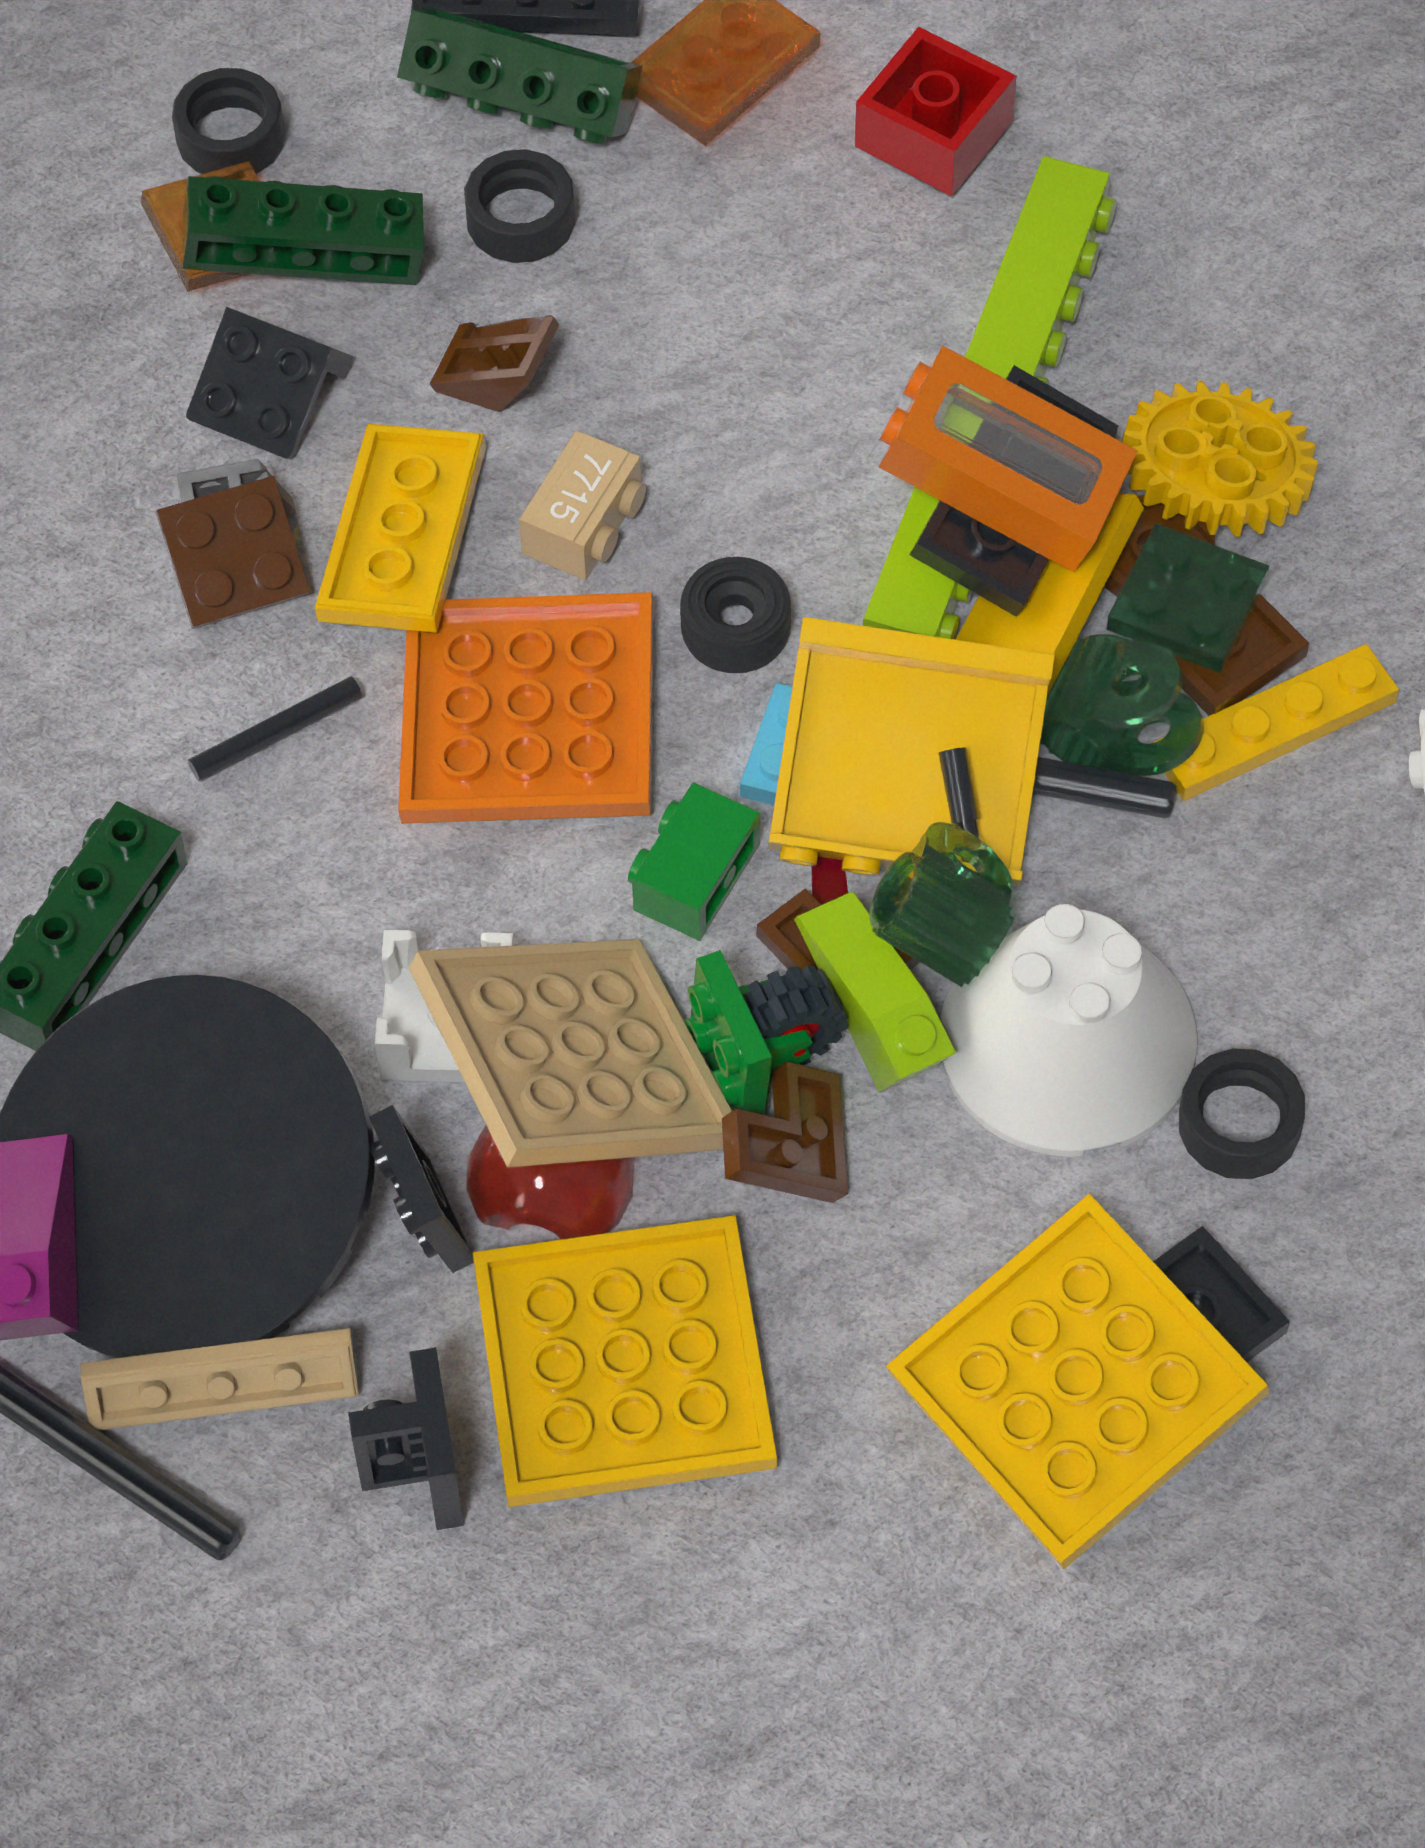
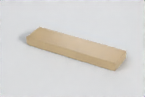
[81,1328,359,1430]

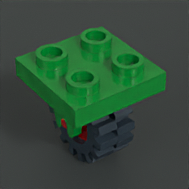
[685,950,848,1115]

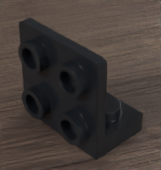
[186,307,354,459]

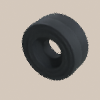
[680,557,791,673]

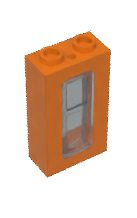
[879,346,1138,572]

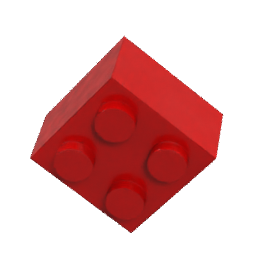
[855,26,1017,196]

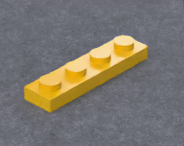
[1151,643,1399,802]

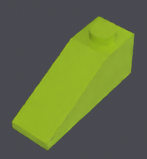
[794,891,956,1093]

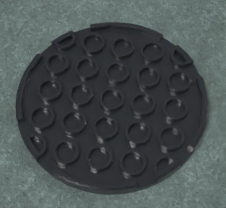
[0,975,375,1359]

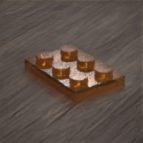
[631,0,820,146]

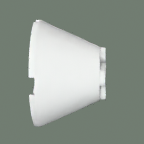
[940,904,1197,1157]

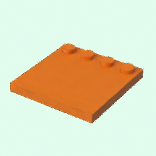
[398,592,654,824]

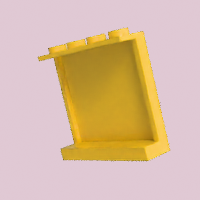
[768,617,1055,895]

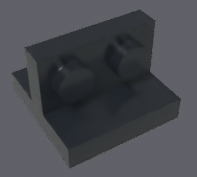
[348,1347,464,1530]

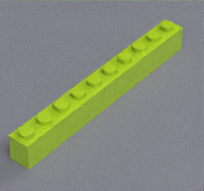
[863,156,1116,640]

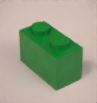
[628,782,760,941]

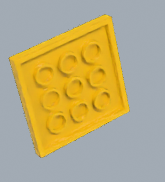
[886,1193,1270,1570]
[473,1215,777,1507]

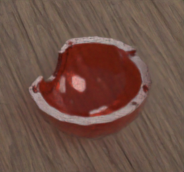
[466,1124,634,1240]

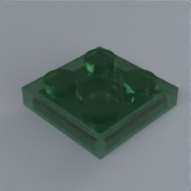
[1106,523,1270,673]

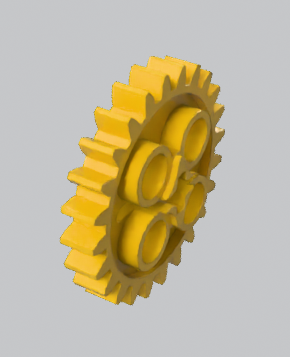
[1122,380,1318,537]

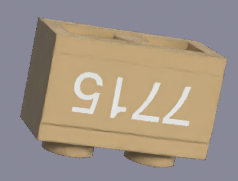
[519,430,646,581]

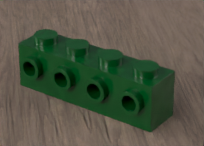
[397,7,643,144]
[183,176,424,285]
[0,800,188,1051]

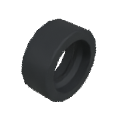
[172,68,285,180]
[464,149,575,263]
[1179,1048,1305,1179]

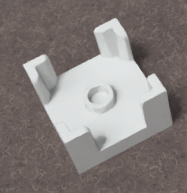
[375,930,514,1082]

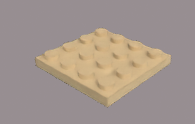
[409,939,732,1167]

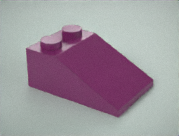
[0,1134,78,1340]

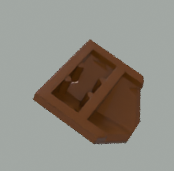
[429,315,559,412]

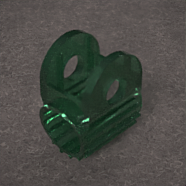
[1040,634,1204,776]
[869,822,1015,987]

